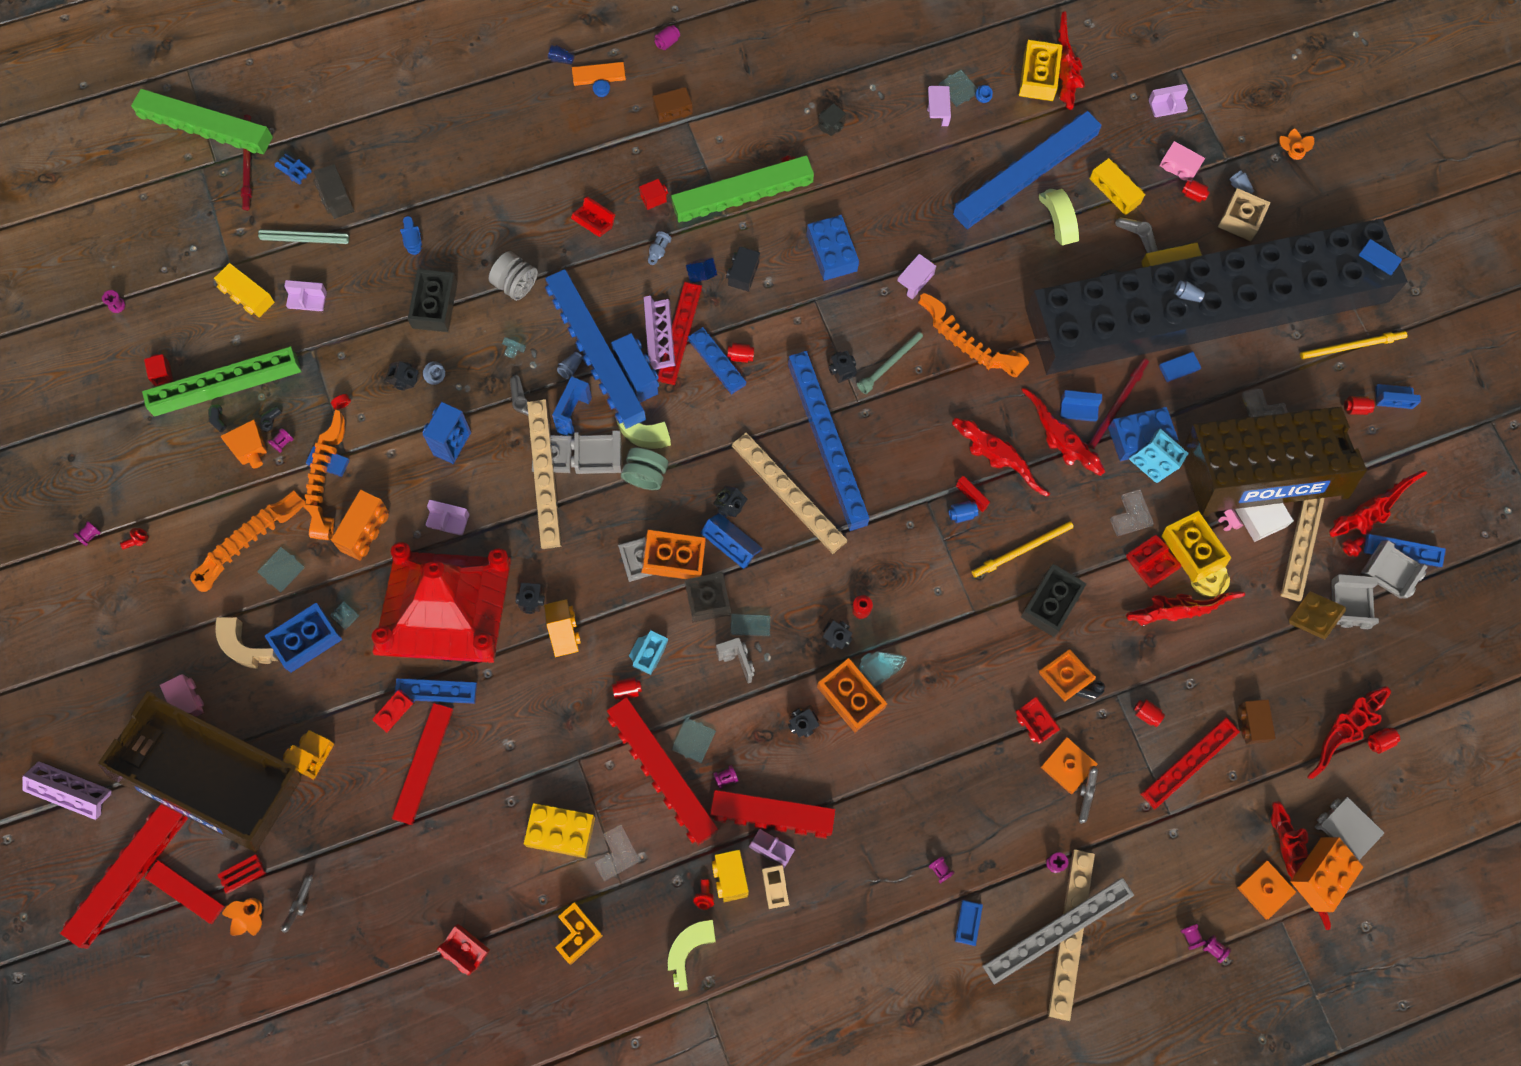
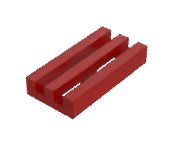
[956,476,990,512]
[217,854,266,894]

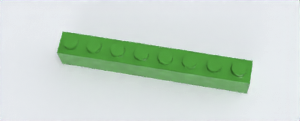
[131,89,273,154]
[671,155,814,222]
[142,347,301,417]

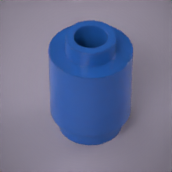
[949,501,978,523]

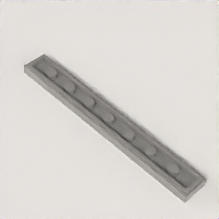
[983,878,1134,985]

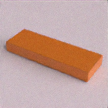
[572,62,626,86]

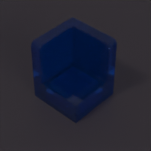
[686,258,717,282]

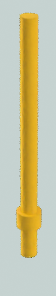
[1300,331,1407,359]
[971,521,1073,578]

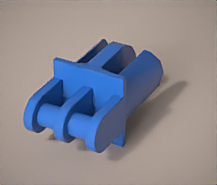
[275,153,312,185]
[400,216,422,255]

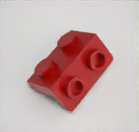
[571,196,615,237]
[1015,697,1061,744]
[437,924,490,975]

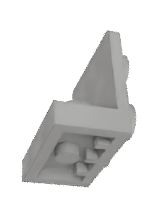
[716,638,755,683]

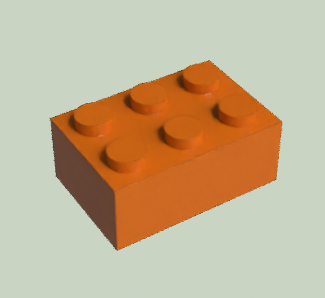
[331,490,389,561]
[641,530,706,581]
[817,658,887,733]
[1291,837,1363,912]

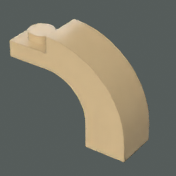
[216,617,278,669]

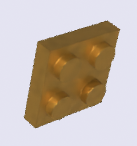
[1289,591,1346,640]

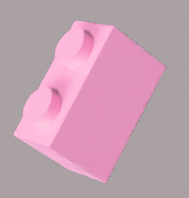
[1160,141,1205,181]
[160,674,204,717]

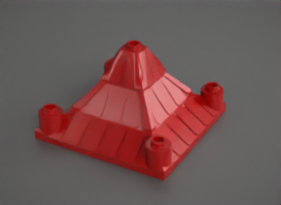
[372,542,511,663]

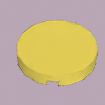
[1190,567,1230,598]

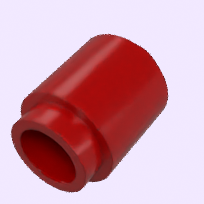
[1181,179,1210,203]
[727,343,754,363]
[1344,396,1375,415]
[852,595,873,619]
[612,677,642,700]
[1134,699,1165,727]
[1368,728,1400,754]

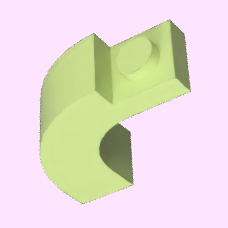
[1039,189,1079,245]
[616,419,671,449]
[668,920,716,991]

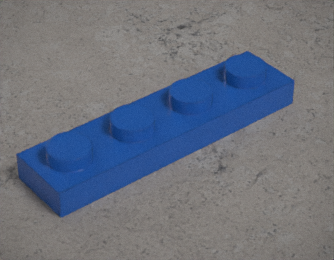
[688,327,746,395]
[1364,534,1446,568]
[395,679,477,704]

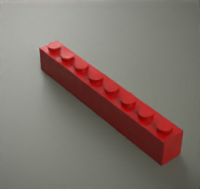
[606,697,718,846]
[60,804,188,949]

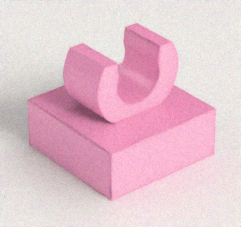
[1218,509,1244,531]

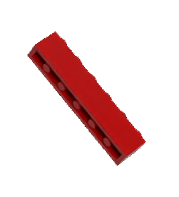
[711,790,835,839]

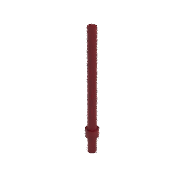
[241,115,252,211]
[1088,358,1149,449]

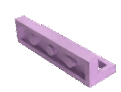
[644,296,675,370]
[23,762,111,820]

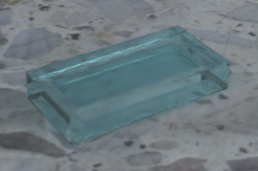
[731,614,771,636]

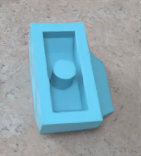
[629,630,668,675]

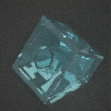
[859,652,907,688]

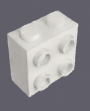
[1235,503,1293,542]

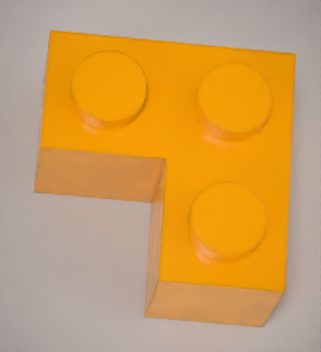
[544,599,581,657]
[283,730,334,780]
[555,902,603,964]

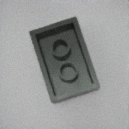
[408,269,458,332]
[1021,564,1087,637]

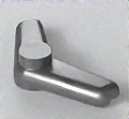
[1115,217,1158,253]
[510,375,528,416]
[1079,766,1098,824]
[281,874,313,933]

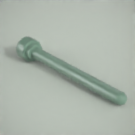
[857,332,923,394]

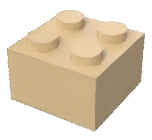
[1218,188,1271,241]

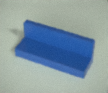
[700,513,762,569]

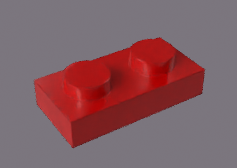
[372,689,415,733]

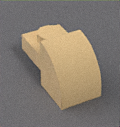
[762,864,789,909]

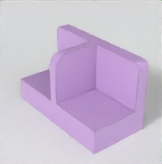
[1149,84,1188,117]
[927,86,951,126]
[898,254,936,300]
[284,280,327,311]
[426,500,469,536]
[749,829,795,868]

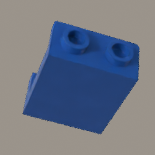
[552,376,592,436]

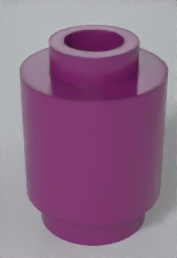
[654,25,680,50]

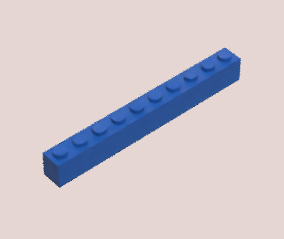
[953,111,1102,229]
[545,269,646,429]
[788,351,870,531]

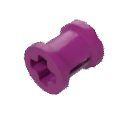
[102,290,125,313]
[268,428,294,453]
[73,521,101,546]
[713,765,738,789]
[1046,853,1068,873]
[928,856,955,884]
[1180,923,1206,950]
[1202,935,1231,963]

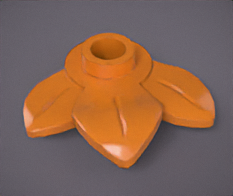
[1279,129,1314,160]
[222,898,263,936]

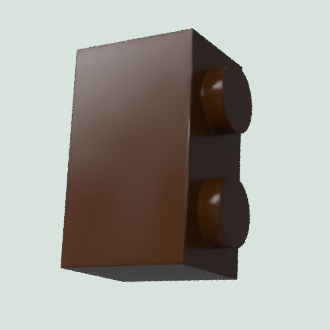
[652,87,693,123]
[1238,700,1276,744]

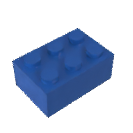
[806,215,859,281]
[611,333,659,403]
[423,402,471,464]
[1108,407,1179,461]
[265,603,342,673]

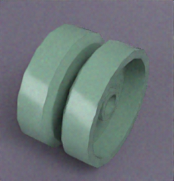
[621,448,668,490]

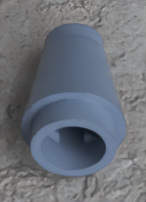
[1229,171,1254,194]
[1174,280,1205,302]
[557,352,583,379]

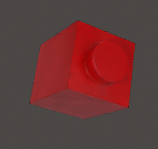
[639,179,668,210]
[144,354,173,386]

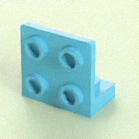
[1130,429,1188,483]

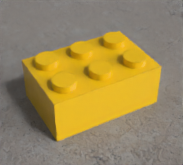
[1019,40,1062,101]
[1162,511,1231,583]
[524,803,595,858]
[712,850,749,902]

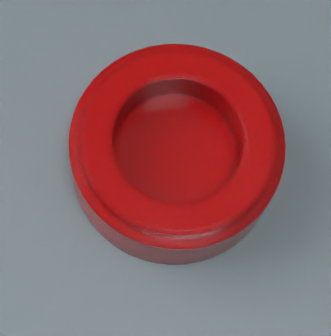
[331,394,351,410]

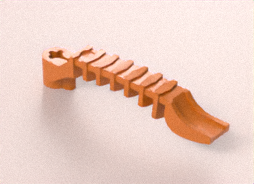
[918,293,1029,377]
[303,410,345,541]
[190,491,306,592]

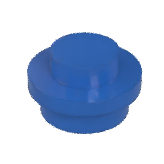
[593,80,610,97]
[975,85,993,103]

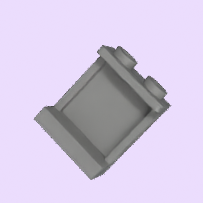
[571,431,622,474]
[1361,541,1428,598]
[1331,575,1379,629]
[1315,797,1384,861]

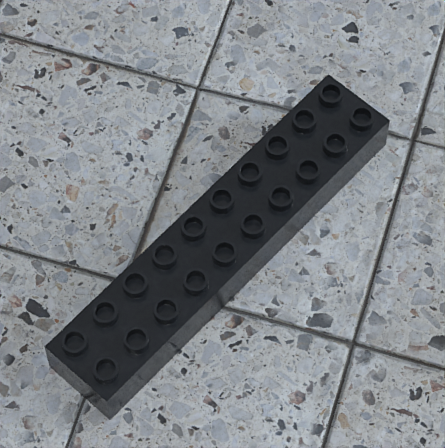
[1026,218,1408,375]

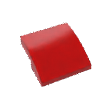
[1126,535,1181,588]

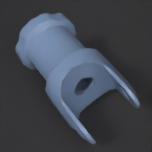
[648,231,672,265]

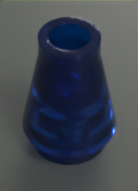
[548,44,575,65]

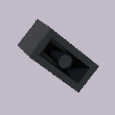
[726,247,760,292]

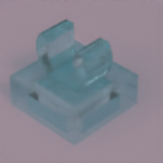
[502,337,526,359]
[330,602,359,630]

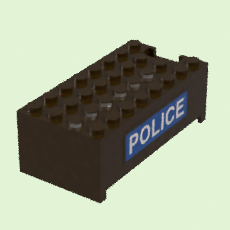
[1183,406,1367,517]
[98,691,301,853]

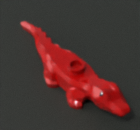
[1058,11,1085,110]
[1022,388,1105,476]
[952,418,1050,496]
[1329,470,1427,537]
[1125,591,1245,626]
[1307,686,1391,779]
[1270,801,1331,930]

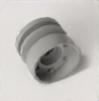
[489,251,538,301]

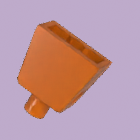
[221,420,267,469]

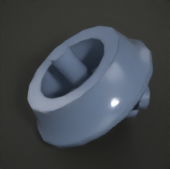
[423,362,445,385]

